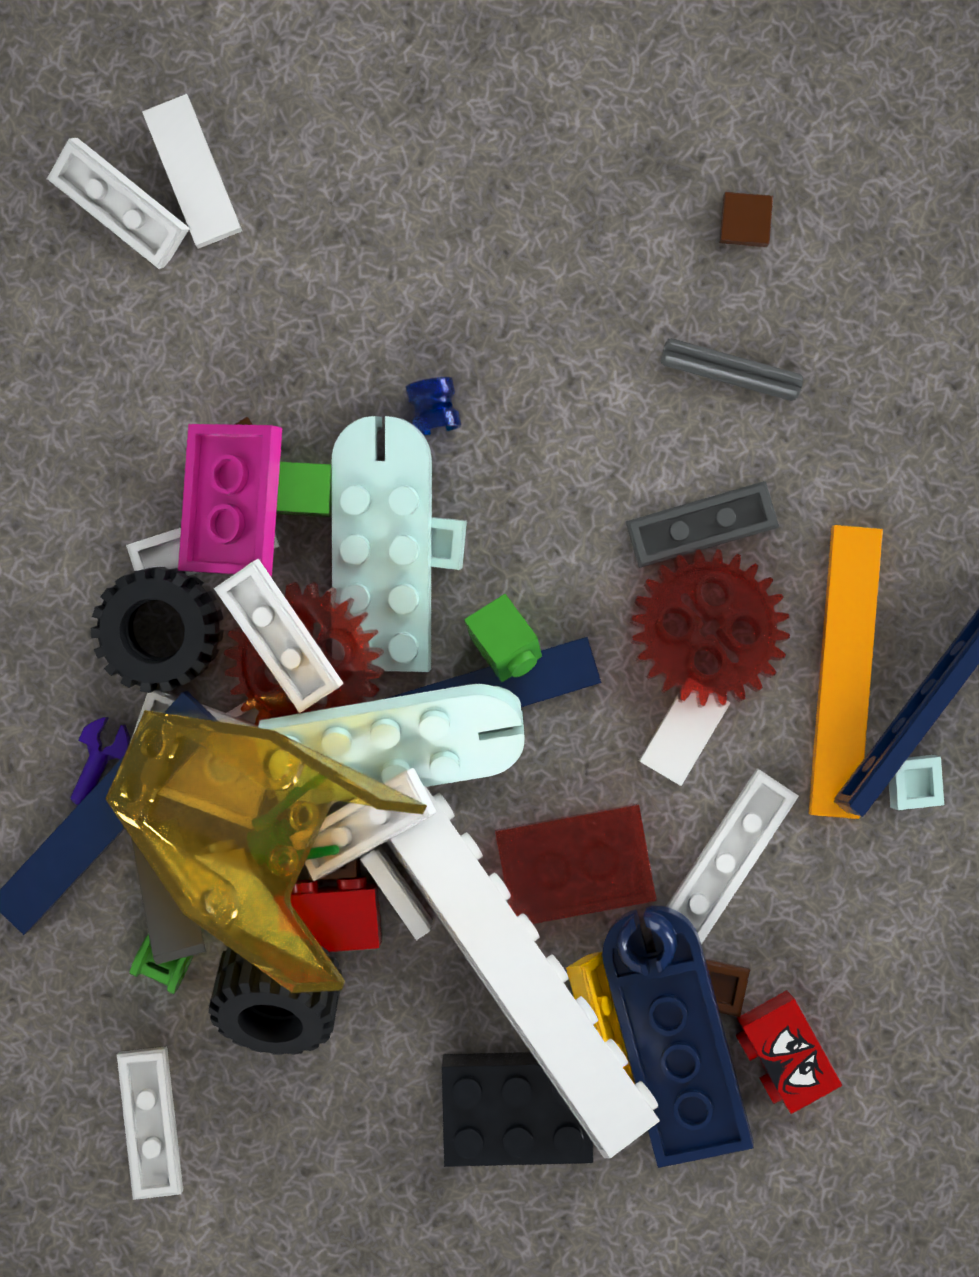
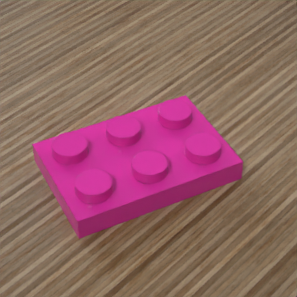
[178,424,282,577]

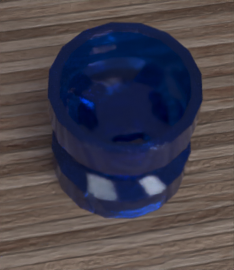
[405,377,461,436]

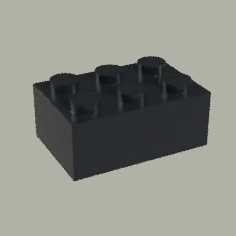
[442,1052,593,1167]

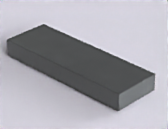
[626,481,779,568]
[130,817,206,965]

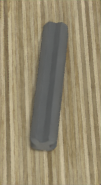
[661,338,803,401]

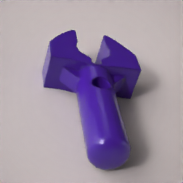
[70,717,130,805]

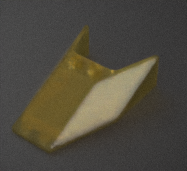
[105,710,427,993]

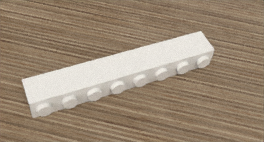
[386,786,660,1158]

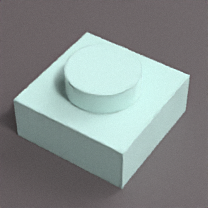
[431,517,467,570]
[889,755,944,810]

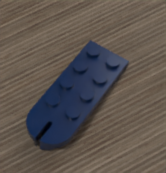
[602,906,754,1168]

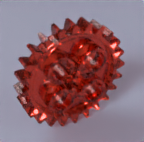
[630,549,790,708]
[224,582,384,726]

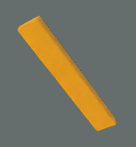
[808,525,883,819]

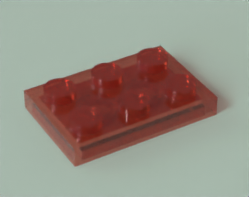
[495,803,657,924]

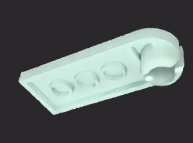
[332,416,432,672]
[257,684,525,810]

